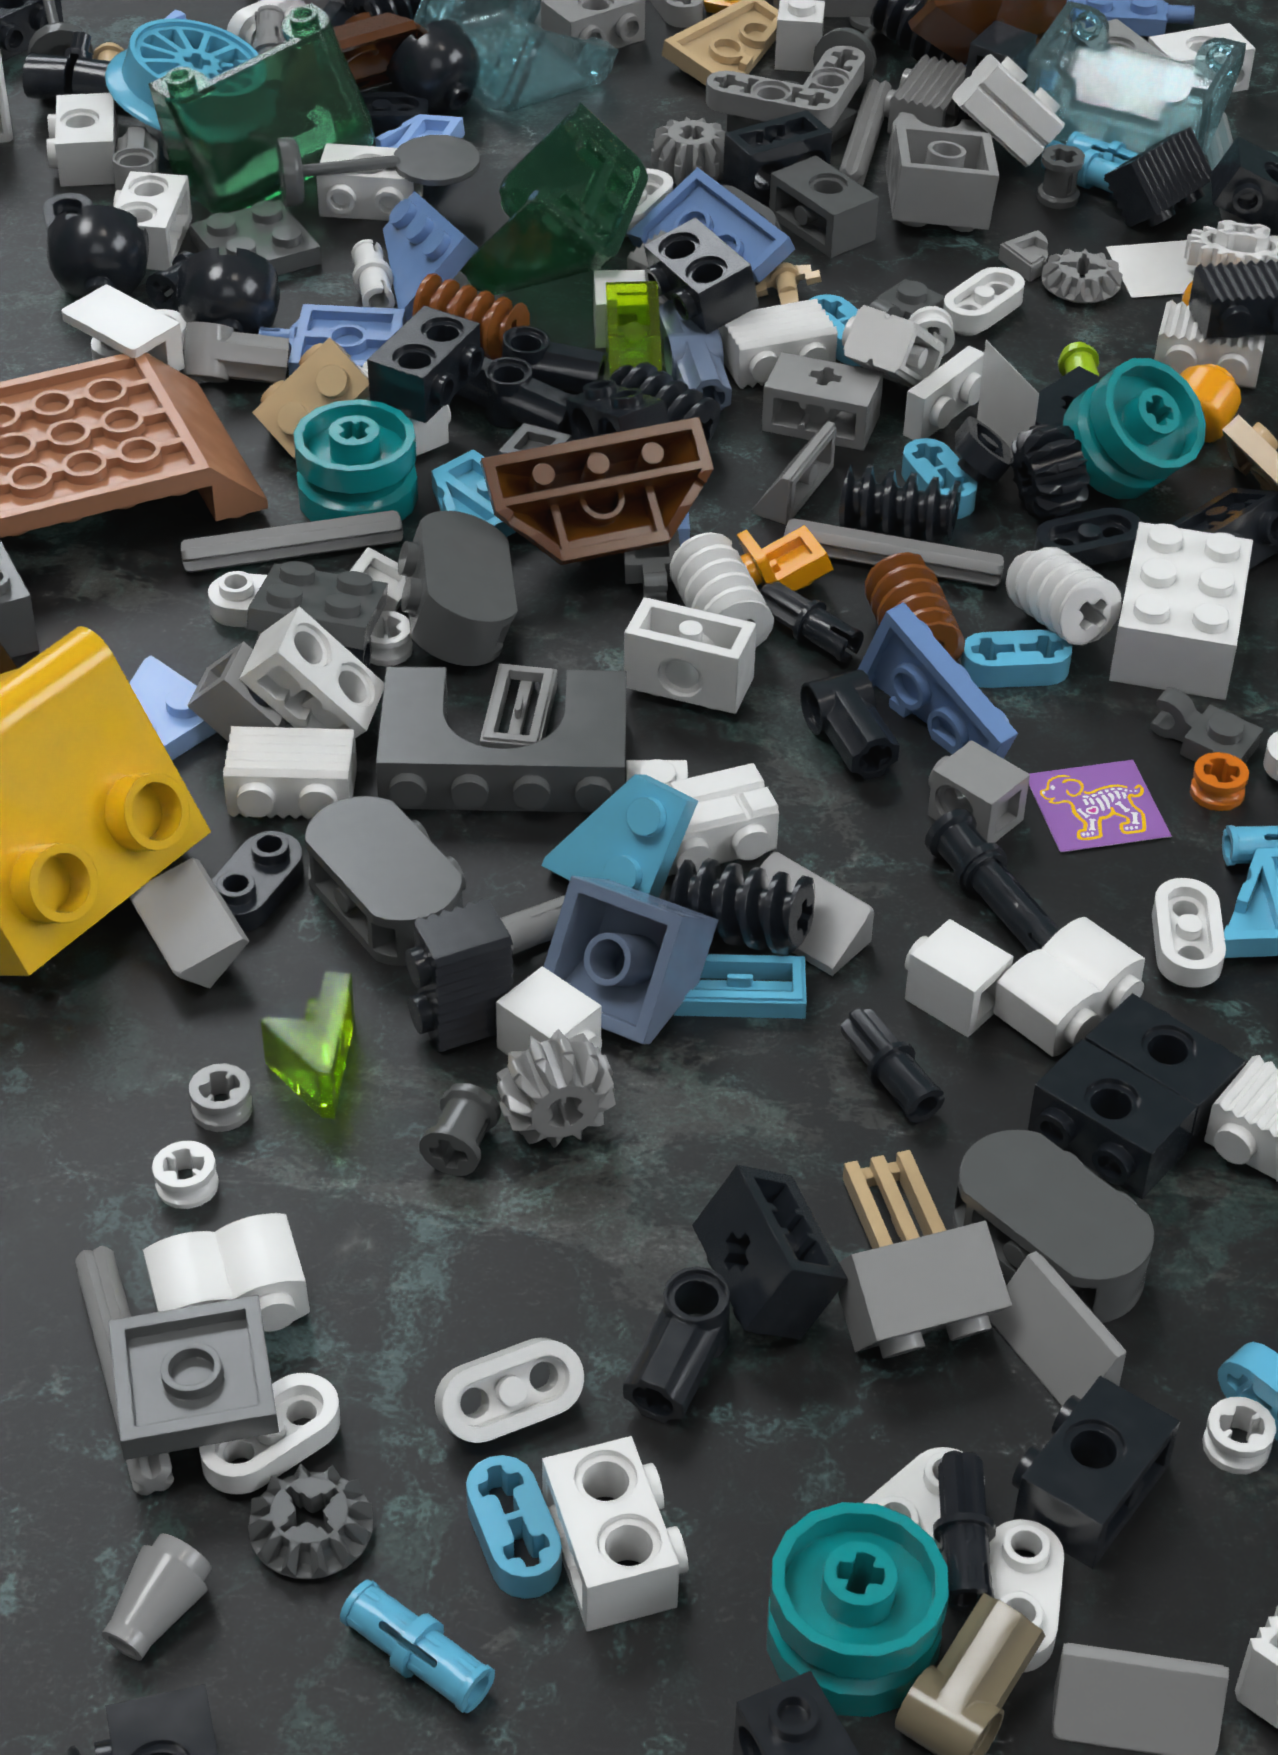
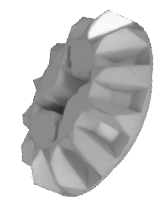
[1041,248,1123,303]

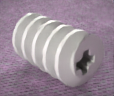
[670,532,774,648]
[1005,547,1122,645]

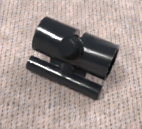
[22,31,121,108]

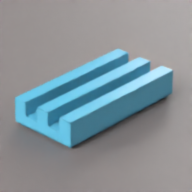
[674,954,807,1019]

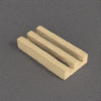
[843,1150,946,1249]

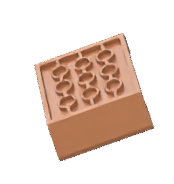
[0,352,268,538]

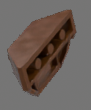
[908,0,1067,65]
[273,12,429,114]
[480,417,714,565]

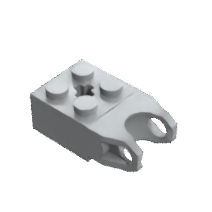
[885,112,999,232]

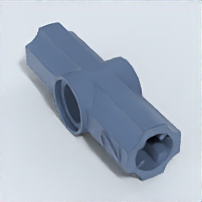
[657,300,732,410]

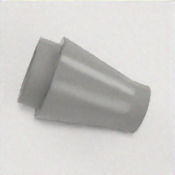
[102,1533,212,1661]

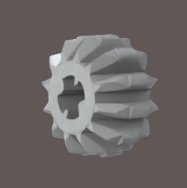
[651,117,727,186]
[496,1029,616,1148]

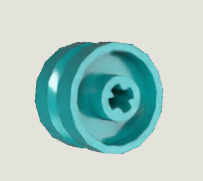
[1063,358,1206,499]
[293,399,418,522]
[766,1502,949,1717]

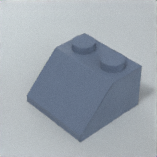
[544,876,718,1044]

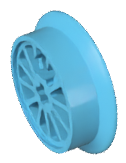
[105,19,274,143]

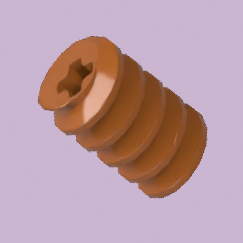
[412,273,530,360]
[865,552,965,662]

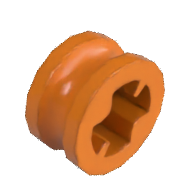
[1190,752,1249,811]

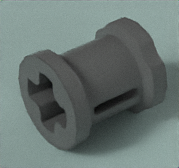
[1037,144,1085,209]
[419,1083,501,1176]

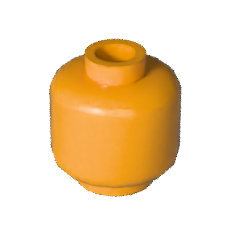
[1179,364,1242,443]

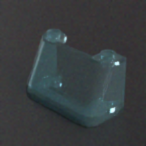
[414,0,619,113]
[1025,1,1246,157]

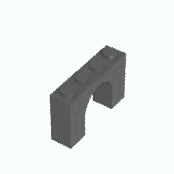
[376,666,627,812]

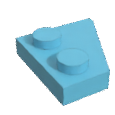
[541,774,698,898]

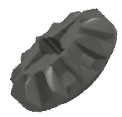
[248,1464,373,1579]

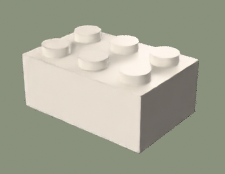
[1109,522,1253,700]

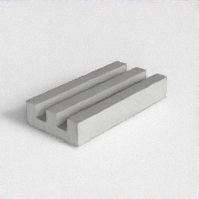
[479,664,557,749]

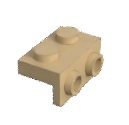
[252,337,369,460]

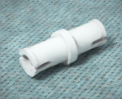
[351,239,395,308]

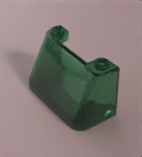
[148,3,375,214]
[460,102,648,295]

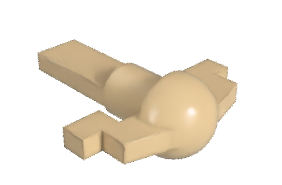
[755,262,822,305]

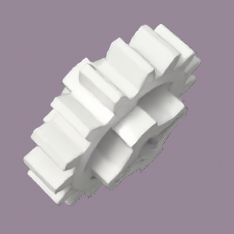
[1184,220,1278,267]

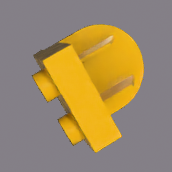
[0,626,211,976]

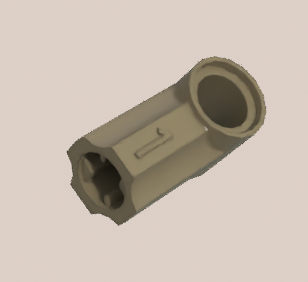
[895,1593,1046,1755]

